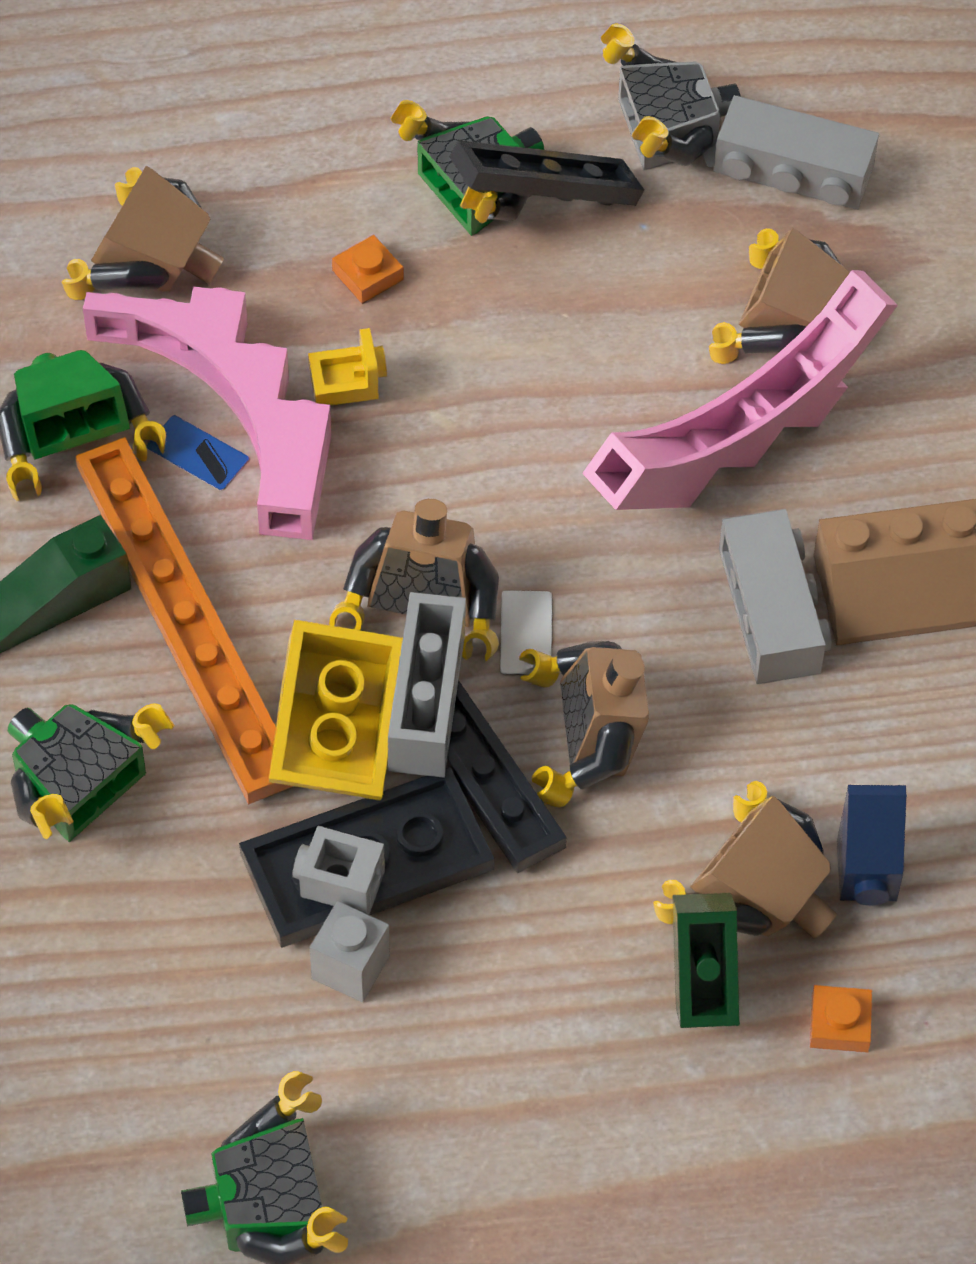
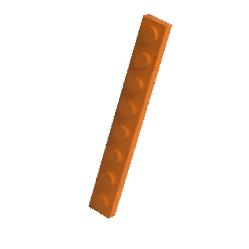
[76,437,293,805]

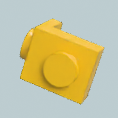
[308,328,387,406]

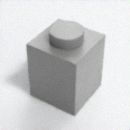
[309,901,390,1003]

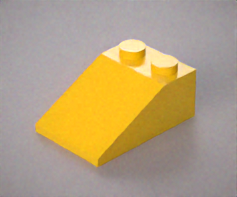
[268,619,403,800]

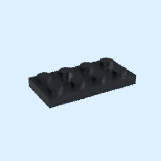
[239,767,495,948]

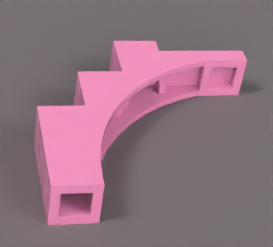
[582,270,898,510]
[83,287,332,540]

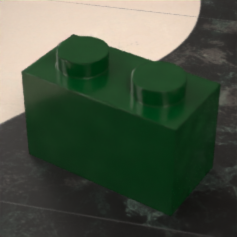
[672,893,740,1028]

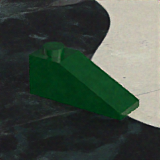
[0,514,132,653]

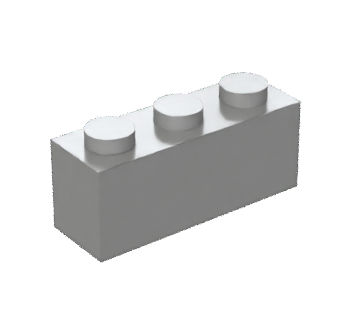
[713,95,879,210]
[719,509,831,684]
[388,592,466,778]

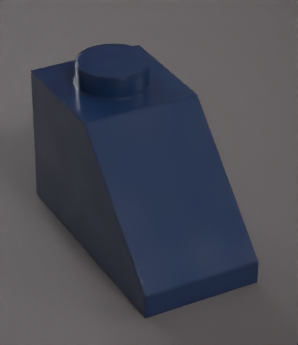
[837,785,907,906]

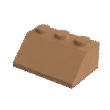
[813,499,976,646]

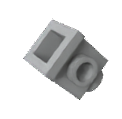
[293,826,385,915]

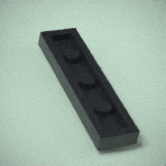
[449,140,645,206]
[446,680,567,874]

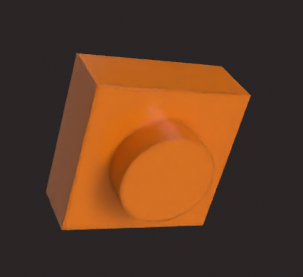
[332,234,404,304]
[810,985,872,1053]

